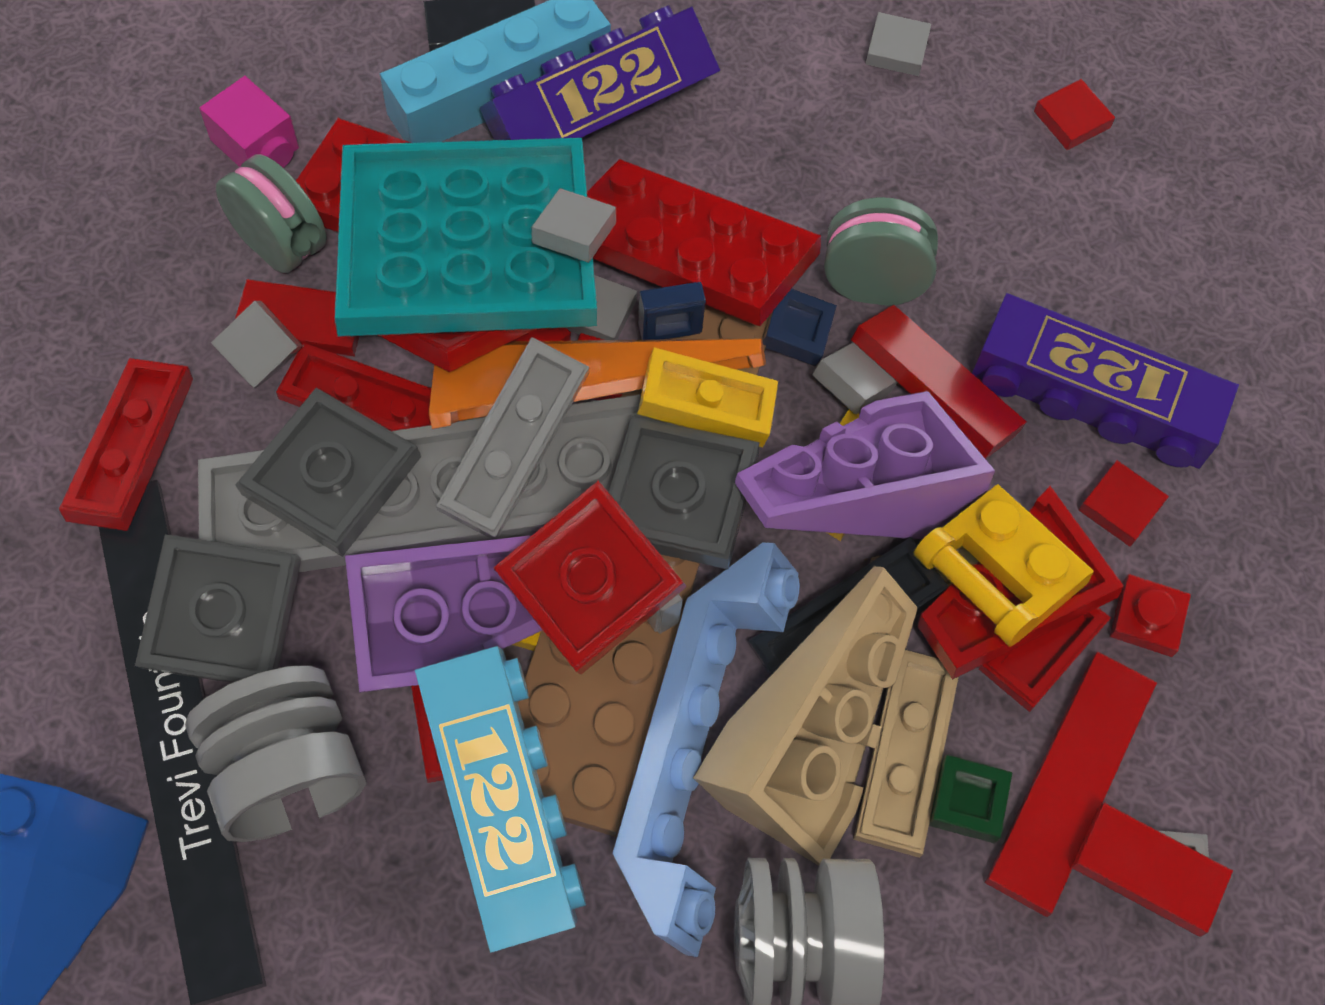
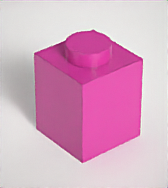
[199,75,299,168]

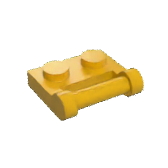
[914,484,1094,647]

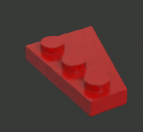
[918,486,1124,680]

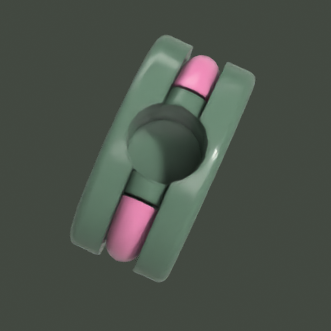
[216,154,327,273]
[824,197,938,306]

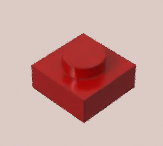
[1110,574,1191,657]

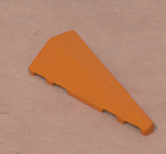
[429,338,766,429]

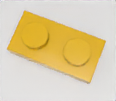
[637,347,778,448]

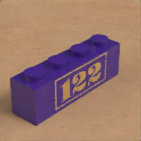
[479,5,721,140]
[972,293,1239,469]

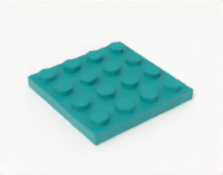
[335,138,597,336]

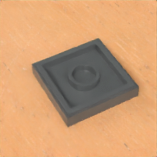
[235,388,421,557]
[609,416,759,569]
[135,534,301,683]

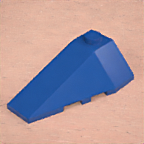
[0,774,149,1005]

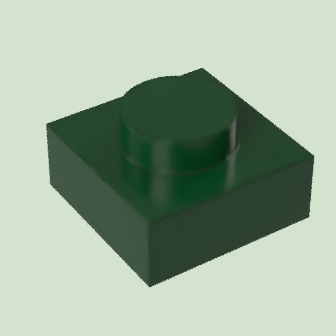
[929,755,1013,844]

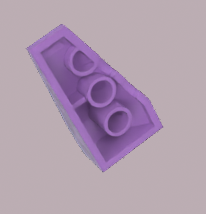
[735,391,995,539]
[345,535,542,693]

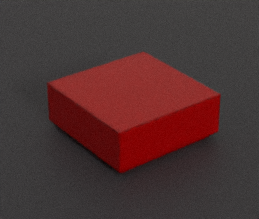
[1034,79,1115,150]
[1079,460,1169,547]

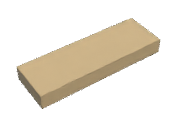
[853,650,958,858]

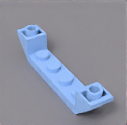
[613,542,800,957]

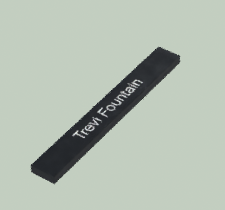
[99,480,267,1005]

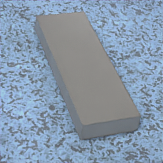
[436,337,590,540]

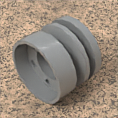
[185,666,367,842]
[734,858,884,1005]

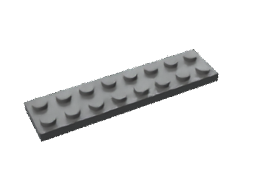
[198,394,675,572]

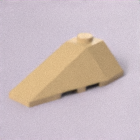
[693,566,918,866]

